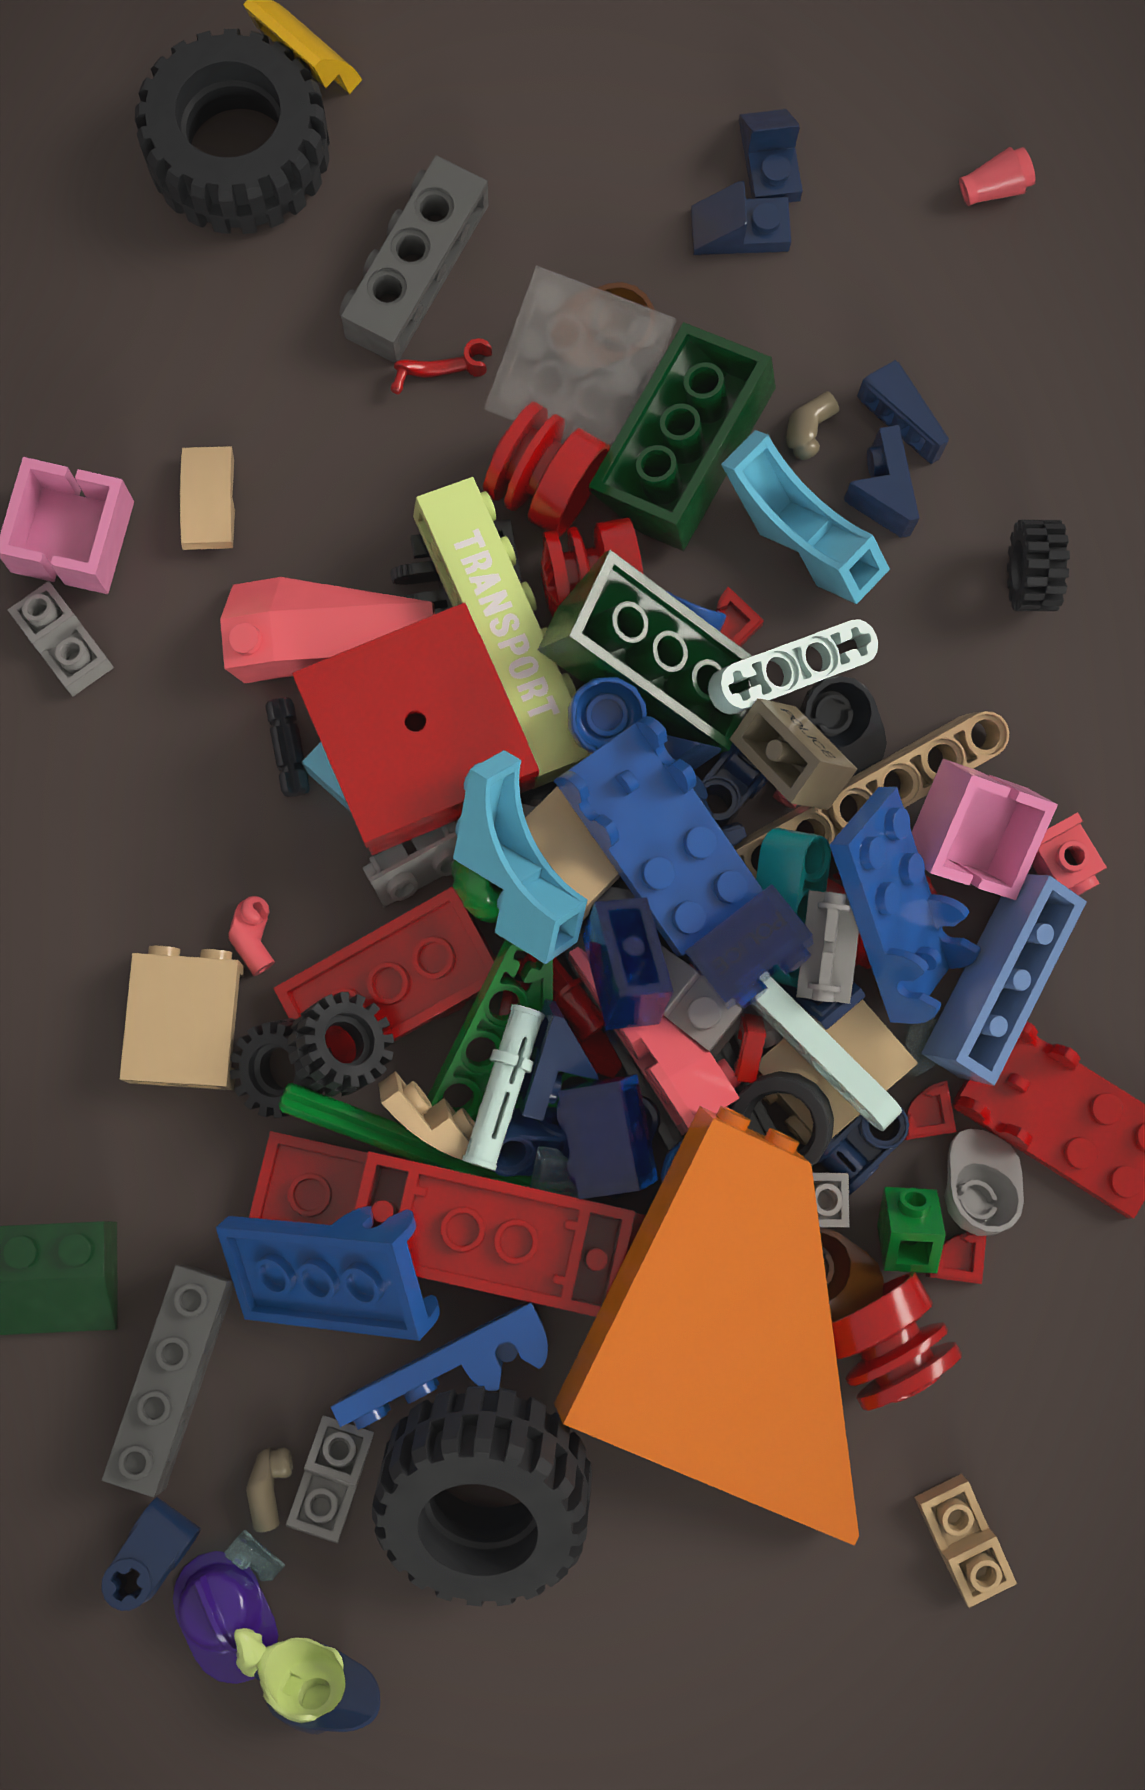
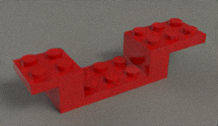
[249,1131,646,1317]

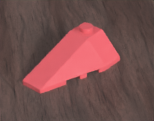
[220,577,435,683]
[568,947,740,1135]

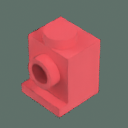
[1032,812,1107,896]

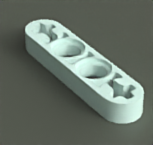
[708,619,878,714]
[734,964,902,1131]

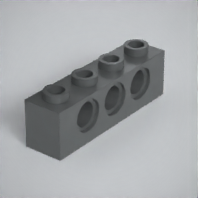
[339,155,489,363]
[101,1264,234,1498]

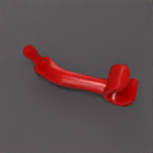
[391,338,492,394]

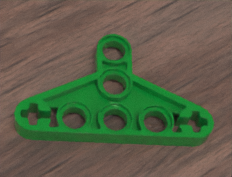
[427,940,599,1122]

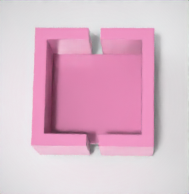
[0,457,134,594]
[912,759,1058,900]

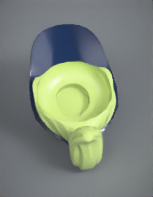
[234,1628,381,1735]

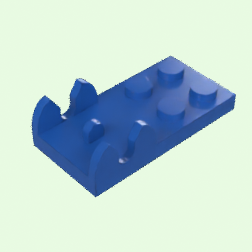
[554,716,766,956]
[829,787,981,1024]
[216,1206,440,1341]
[331,1302,548,1430]

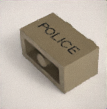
[730,698,857,810]

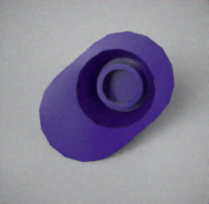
[173,1551,279,1684]

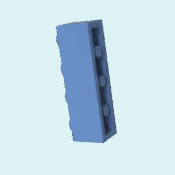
[921,874,1087,1086]

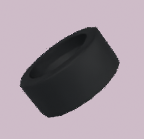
[731,1071,834,1166]

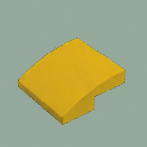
[243,0,362,94]

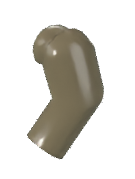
[786,391,839,460]
[246,1447,293,1532]

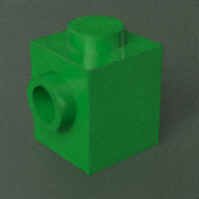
[877,1187,946,1273]

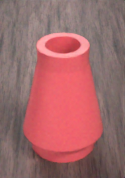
[959,147,1036,206]

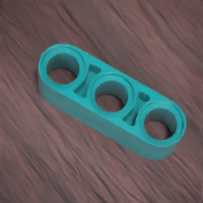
[745,828,831,988]

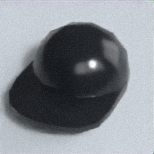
[800,676,887,777]

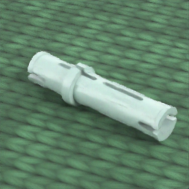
[462,1004,545,1171]

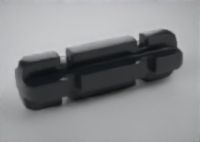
[265,697,310,797]

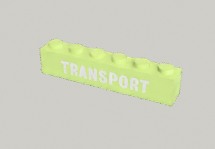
[413,477,590,789]

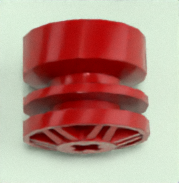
[483,401,610,537]
[540,518,644,617]
[832,1272,962,1411]

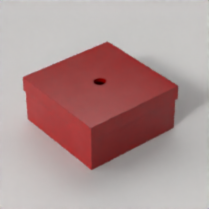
[292,602,539,855]

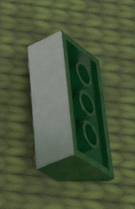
[588,322,776,551]
[538,550,752,754]
[0,1221,118,1335]

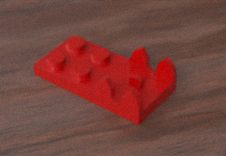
[273,887,506,1063]
[951,1021,1145,1219]

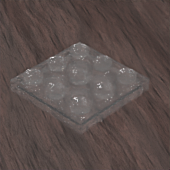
[484,265,677,448]

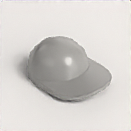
[944,1129,1024,1236]

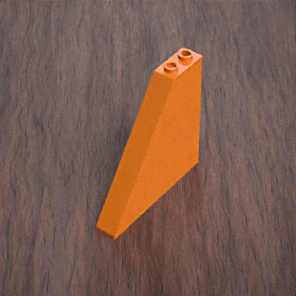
[554,1106,859,1546]

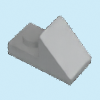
[627,944,743,1052]

